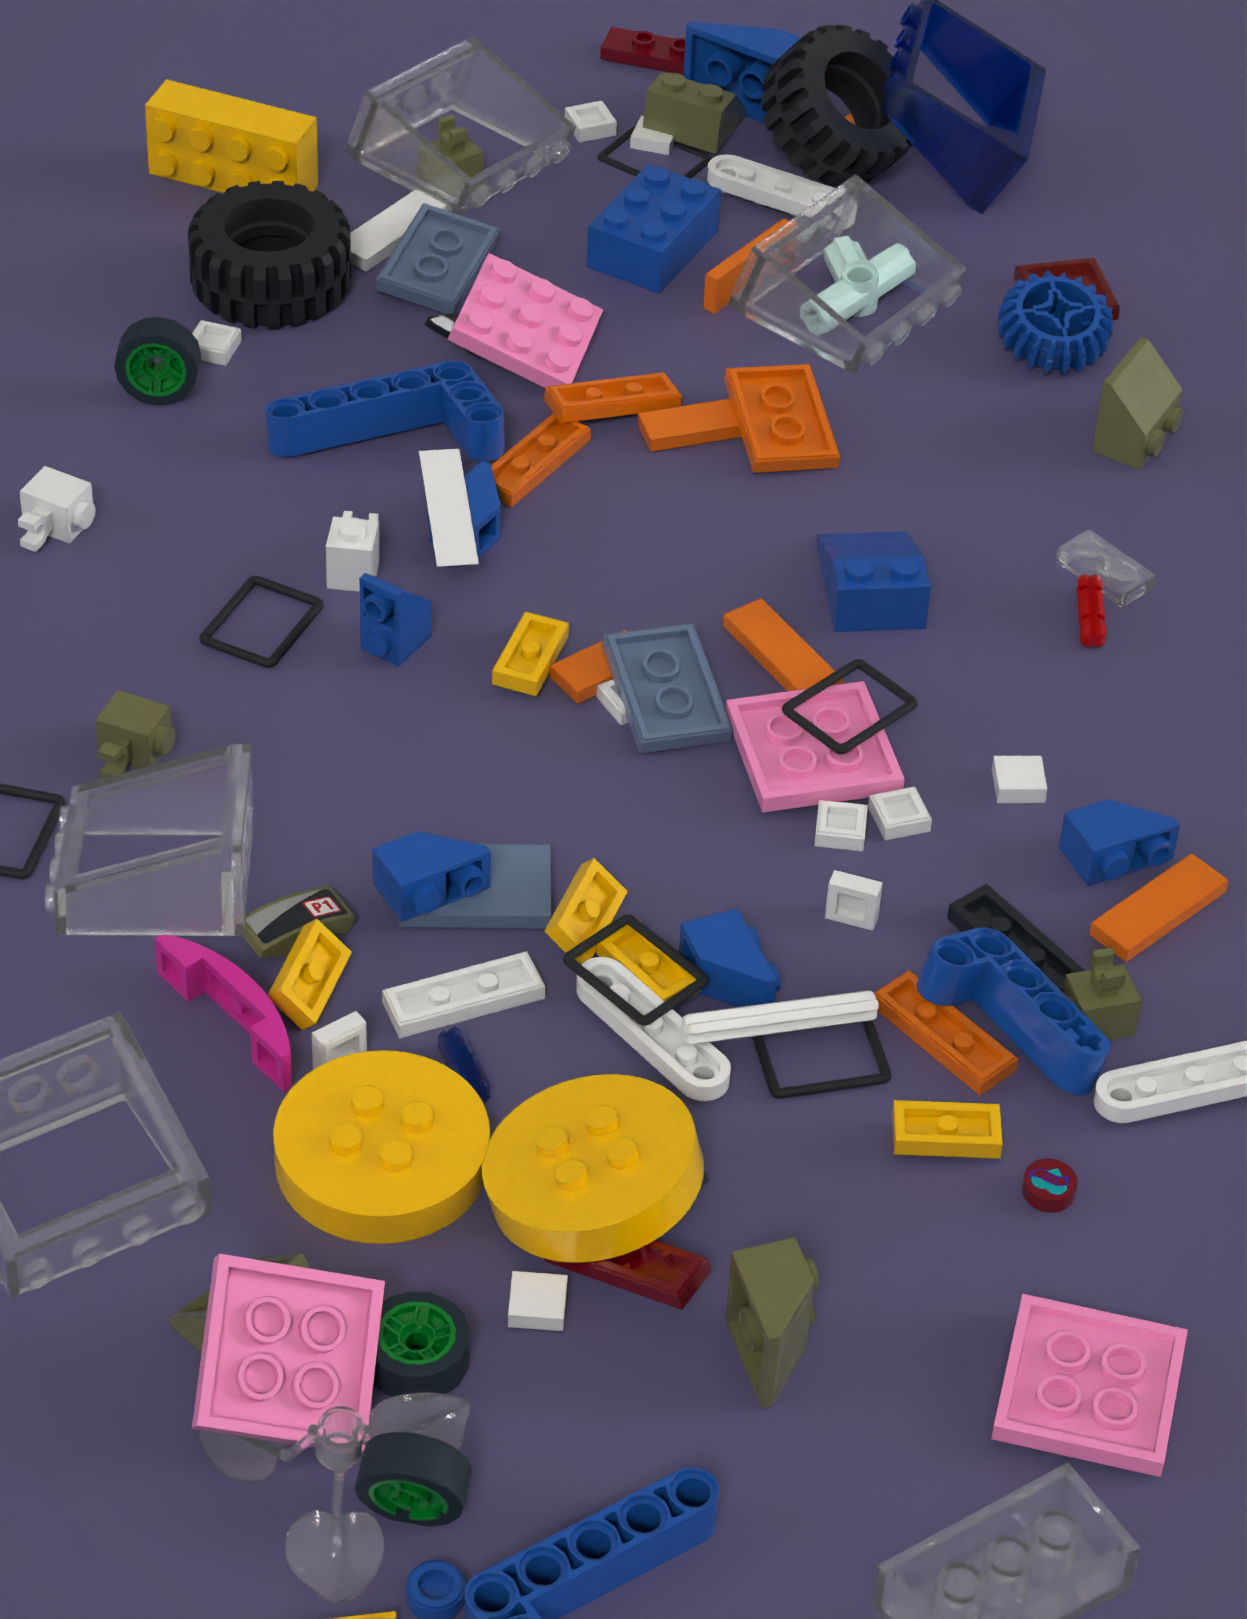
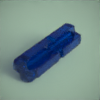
[437,1026,491,1103]

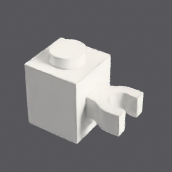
[18,466,96,552]
[326,511,379,592]

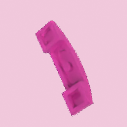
[154,933,292,1092]

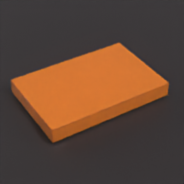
[724,364,841,473]

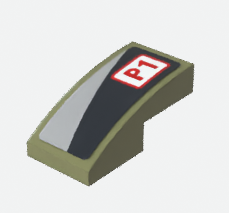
[235,885,356,959]

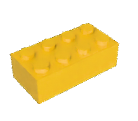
[145,79,318,193]

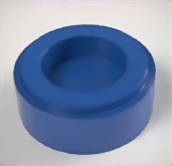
[406,1560,466,1619]

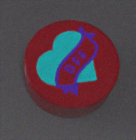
[1022,1159,1078,1212]

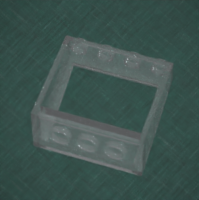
[344,36,576,215]
[728,174,967,373]
[45,744,254,936]
[0,1012,212,1298]

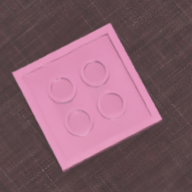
[447,253,603,388]
[726,681,905,813]
[192,1253,385,1454]
[991,1293,1188,1477]

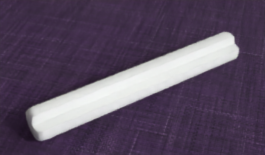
[681,990,879,1045]

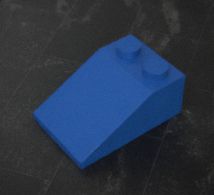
[683,21,802,124]
[816,531,931,632]

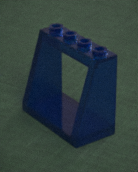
[882,0,1047,214]

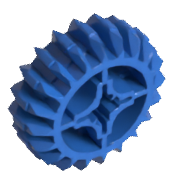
[997,270,1113,376]

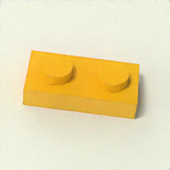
[492,612,569,696]
[544,858,628,964]
[596,918,701,1002]
[267,919,352,1030]
[892,1100,1003,1159]

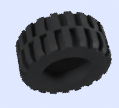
[761,25,920,189]
[188,181,351,330]

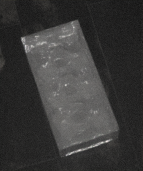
[871,1462,1141,1619]

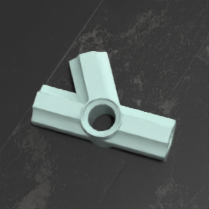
[802,236,916,335]

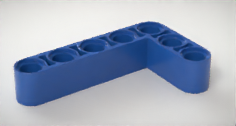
[265,361,506,461]
[465,1467,719,1619]

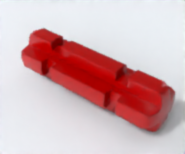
[1076,574,1107,648]

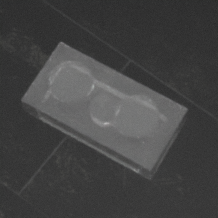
[1056,529,1156,608]

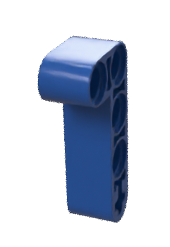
[916,927,1111,1095]

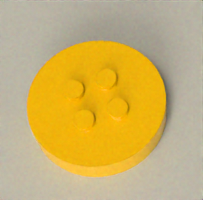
[273,1050,490,1244]
[482,1074,704,1263]

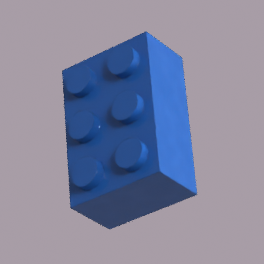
[587,164,721,294]

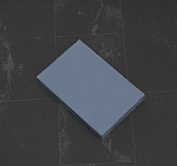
[375,203,500,314]
[601,623,733,754]
[399,844,551,929]

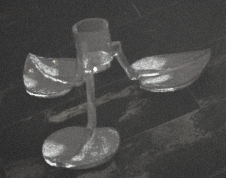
[198,1393,471,1604]

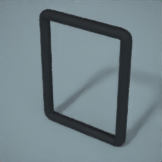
[597,126,712,179]
[199,576,323,668]
[782,659,917,754]
[0,783,65,879]
[563,914,709,1026]
[752,1021,891,1099]

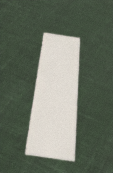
[419,449,479,567]

